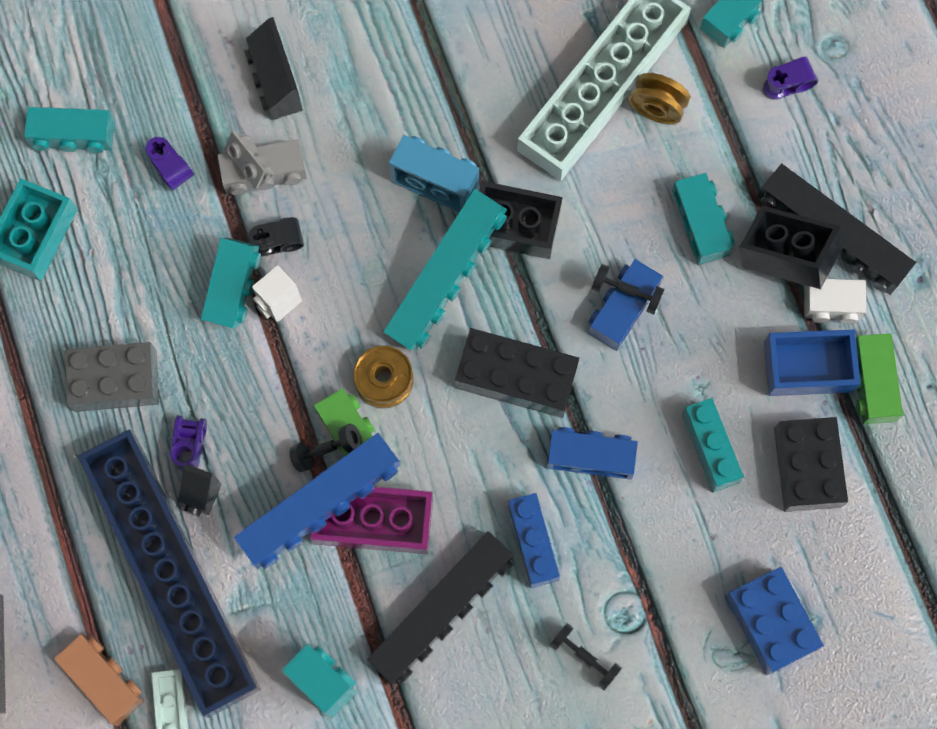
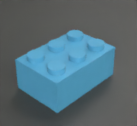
[389,134,479,213]

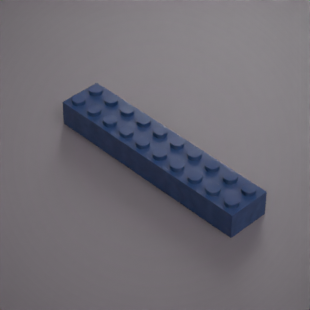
[77,429,261,718]

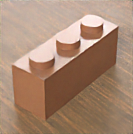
[54,634,144,726]

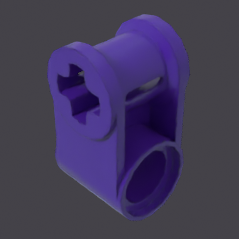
[763,57,819,100]
[146,137,194,191]
[170,415,207,472]

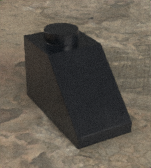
[178,464,222,517]

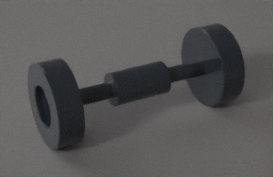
[591,264,665,315]
[289,423,362,472]
[549,623,622,691]

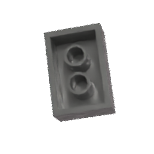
[65,342,159,412]

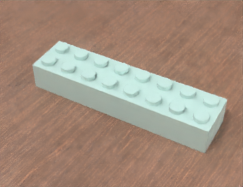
[517,0,691,181]

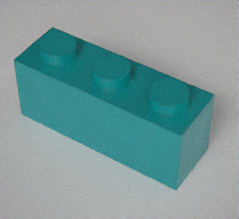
[24,107,115,153]
[672,173,735,265]
[201,237,261,328]
[681,398,744,493]

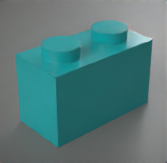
[700,0,762,48]

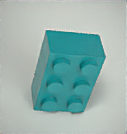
[0,178,78,281]
[282,644,357,718]

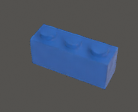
[588,259,663,351]
[547,427,638,480]
[508,493,560,589]

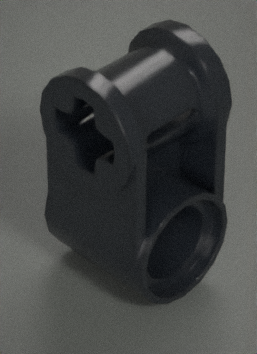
[249,217,304,257]

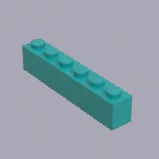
[383,189,507,350]

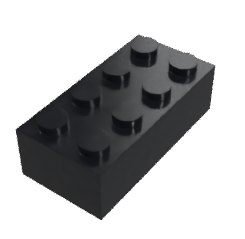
[455,328,580,418]

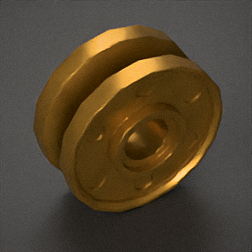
[628,73,691,125]
[354,346,413,409]

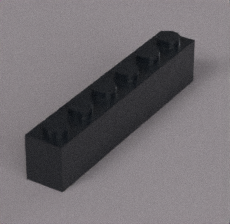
[757,163,917,295]
[367,531,514,686]

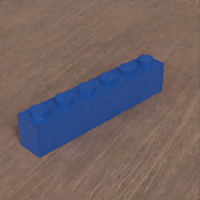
[233,433,400,570]

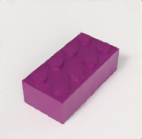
[310,487,433,554]

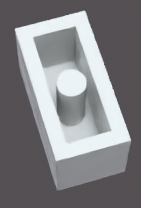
[252,265,302,322]
[804,279,866,324]

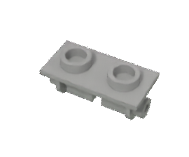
[224,131,275,189]

